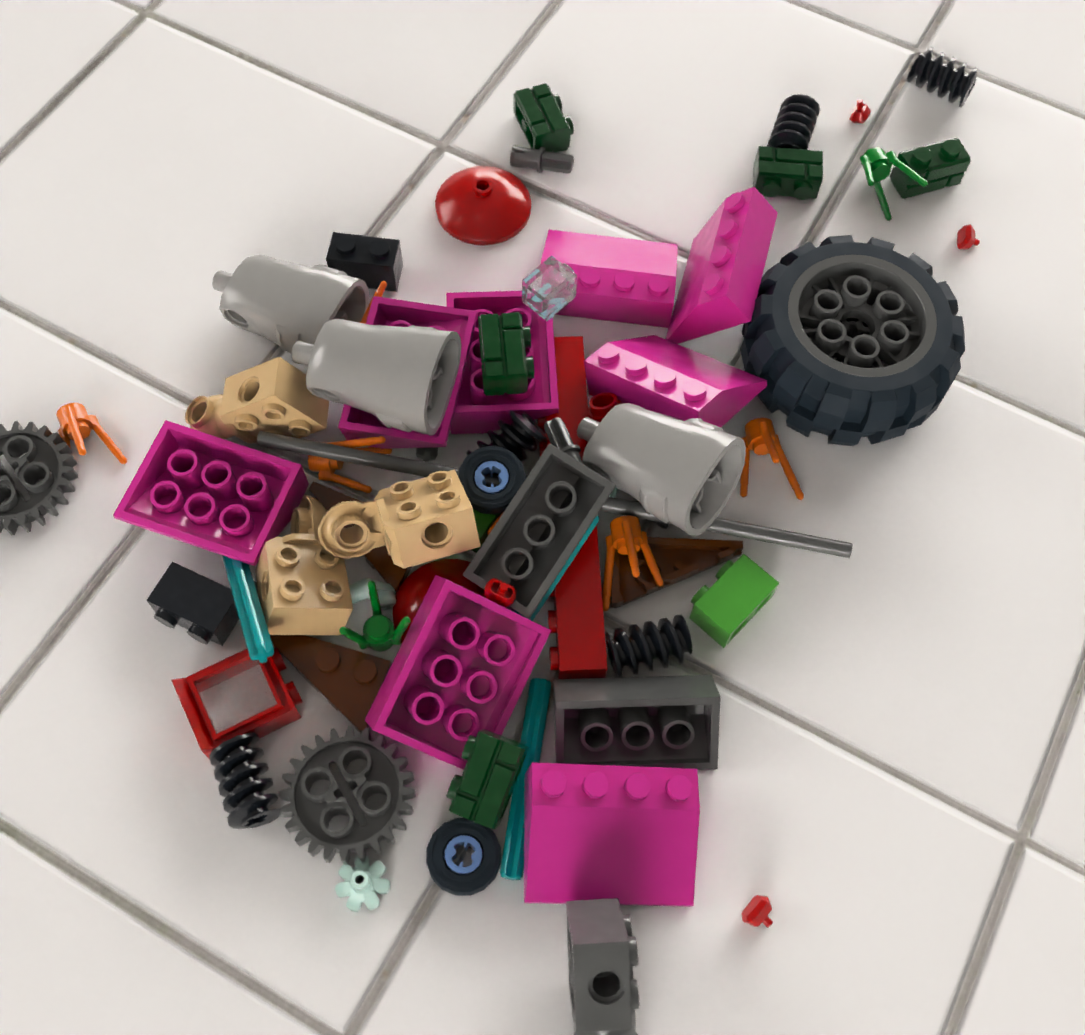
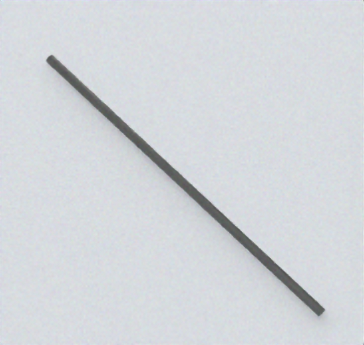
[257,431,853,558]

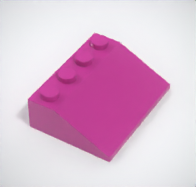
[665,187,778,344]
[537,230,678,328]
[446,290,559,435]
[338,296,478,449]
[584,335,767,427]
[113,420,309,566]
[365,575,551,770]
[524,762,700,907]

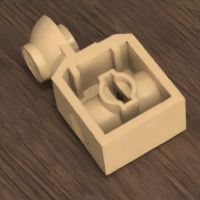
[185,357,329,444]
[318,469,481,569]
[255,495,353,635]

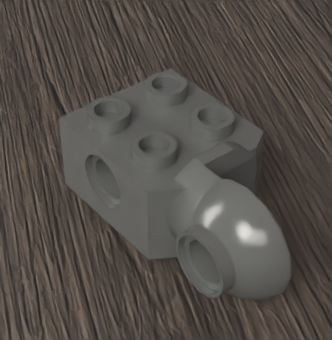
[566,898,639,1035]

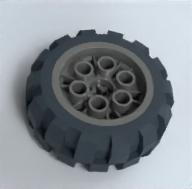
[740,235,965,446]

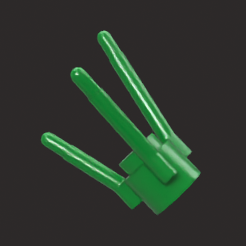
[860,147,928,221]
[339,580,411,652]

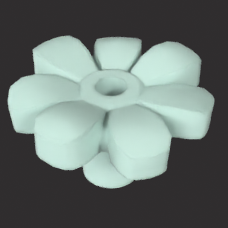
[335,856,391,912]

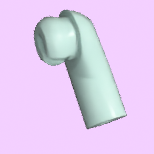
[349,578,397,610]

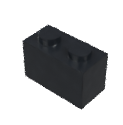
[326,232,403,292]
[146,562,239,646]

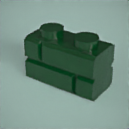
[513,83,574,153]
[890,138,971,199]
[753,146,823,200]
[478,312,534,396]
[446,729,529,830]

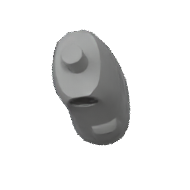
[212,255,369,354]
[291,319,461,436]
[577,403,746,536]

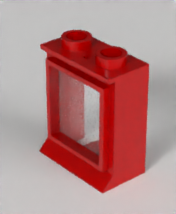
[171,647,303,760]

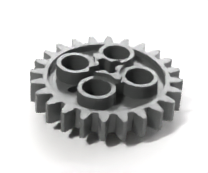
[0,421,78,535]
[279,726,416,865]

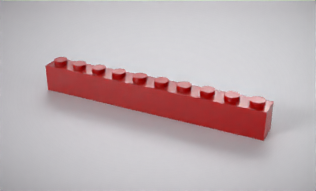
[537,336,608,679]

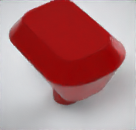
[849,99,871,123]
[957,224,980,249]
[484,578,516,607]
[742,895,773,928]

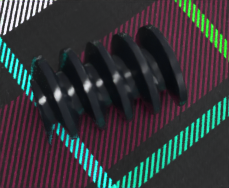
[906,47,978,108]
[767,94,820,150]
[466,410,548,476]
[605,615,692,677]
[209,733,281,829]

